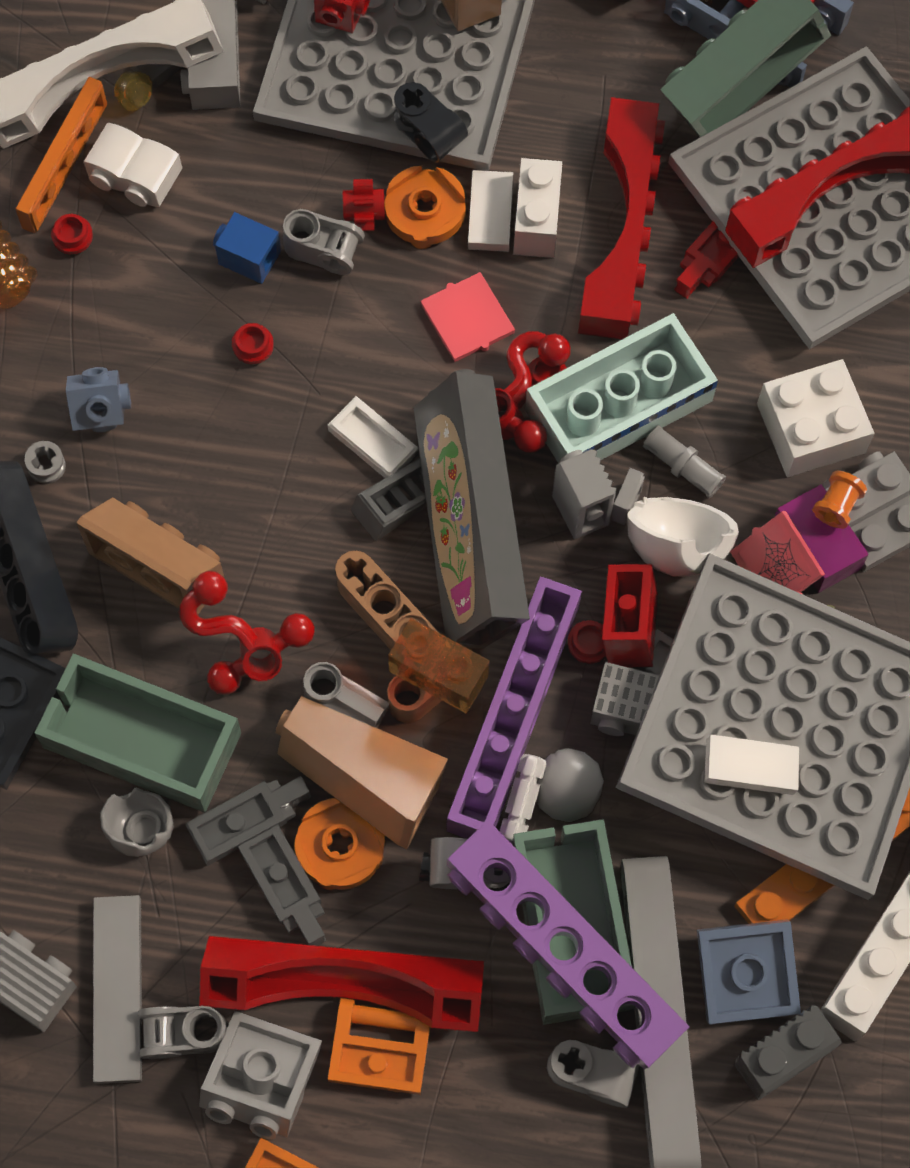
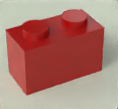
[602,564,658,667]

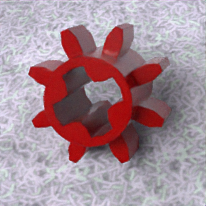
[343,179,385,231]

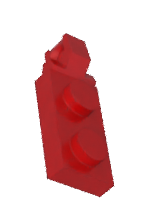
[674,221,739,299]

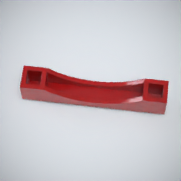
[578,97,665,339]
[725,106,910,268]
[199,936,484,1032]

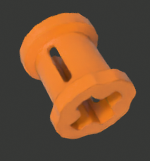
[812,471,867,529]

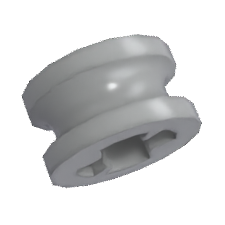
[24,441,66,484]

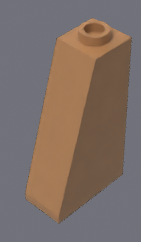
[275,696,448,849]

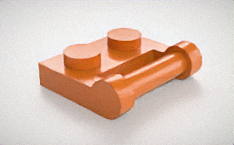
[328,998,430,1095]

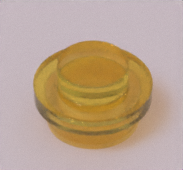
[114,71,152,111]

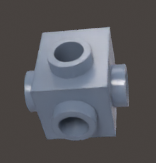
[66,367,131,432]

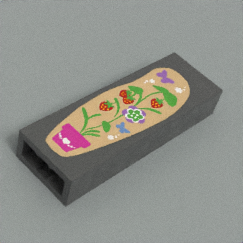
[413,369,530,649]

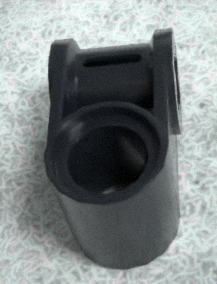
[394,82,468,163]

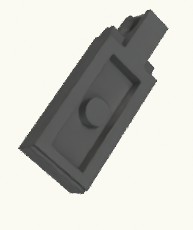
[185,776,311,866]
[238,824,327,946]

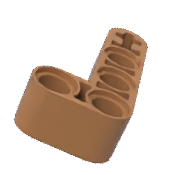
[335,550,461,723]

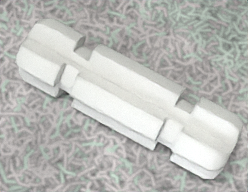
[500,754,546,842]

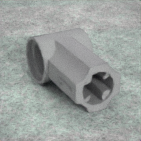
[303,662,389,728]

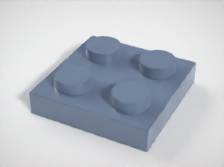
[697,919,801,1024]

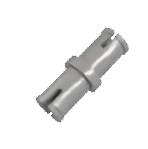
[643,425,726,498]

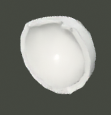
[627,497,739,577]

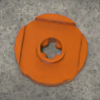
[384,166,466,249]
[294,798,385,890]

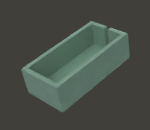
[660,0,831,137]
[35,653,241,813]
[512,819,636,1025]

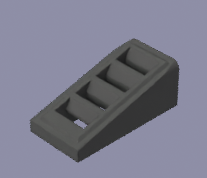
[351,459,427,541]

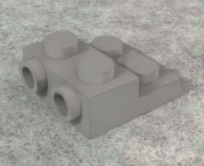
[823,451,910,572]
[199,1011,322,1139]

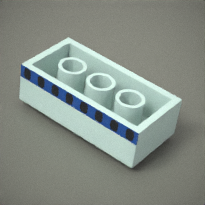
[525,313,718,463]

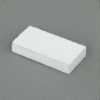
[468,170,513,252]
[328,396,419,478]
[704,734,799,795]

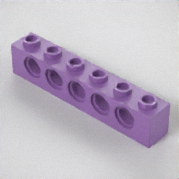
[447,576,582,839]
[447,820,689,1070]

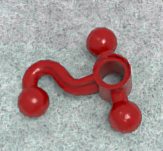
[495,331,571,453]
[179,570,315,695]

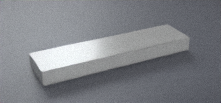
[93,895,142,1084]

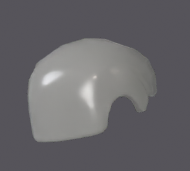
[536,748,604,822]
[100,788,174,857]

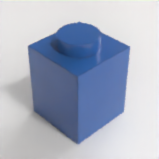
[213,212,281,284]

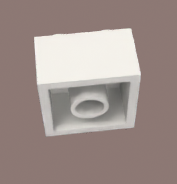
[757,359,875,477]

